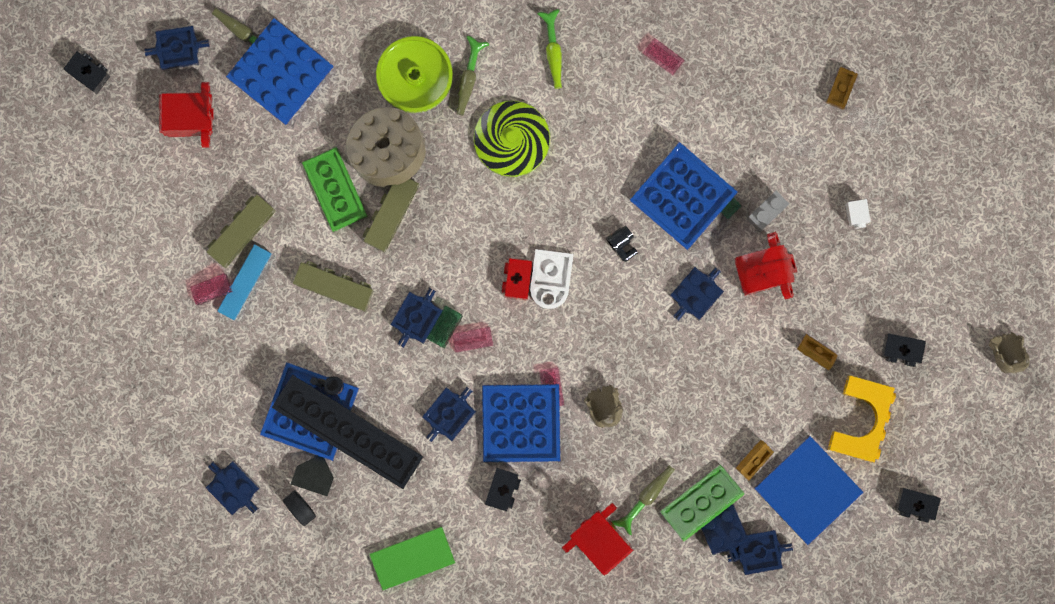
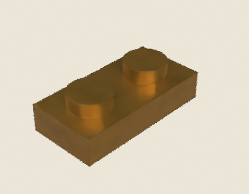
[826,67,858,110]
[797,334,838,370]
[736,440,774,481]

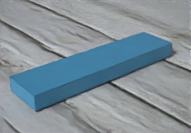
[218,244,272,321]

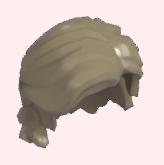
[989,332,1030,374]
[584,384,623,428]

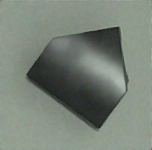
[291,456,334,496]

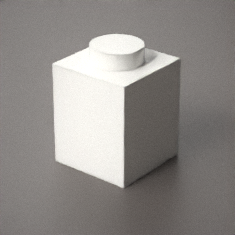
[845,199,871,229]

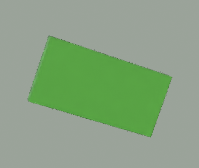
[302,147,368,232]
[660,464,745,542]
[370,527,455,590]

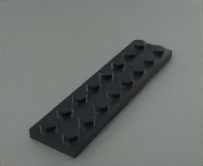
[271,375,423,489]

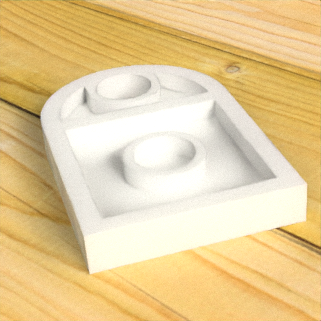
[530,249,573,309]

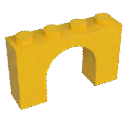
[827,376,896,463]

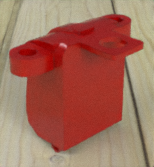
[159,82,214,148]
[734,231,797,300]
[561,502,634,576]

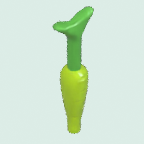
[537,9,562,89]

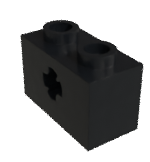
[63,51,111,94]
[881,333,926,367]
[485,468,521,512]
[895,488,941,523]

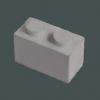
[747,190,789,233]

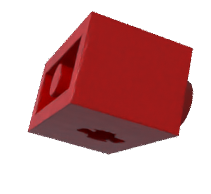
[501,258,532,300]

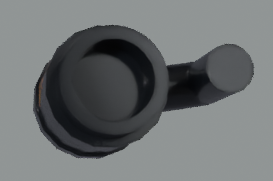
[606,226,638,262]
[310,376,344,395]

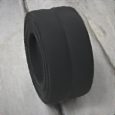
[283,490,316,526]

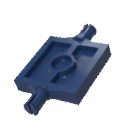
[144,26,210,70]
[670,267,724,321]
[390,288,443,348]
[422,386,476,442]
[206,461,260,515]
[702,504,749,562]
[727,530,793,575]

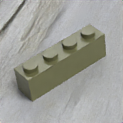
[362,179,420,253]
[207,195,276,268]
[293,261,374,312]

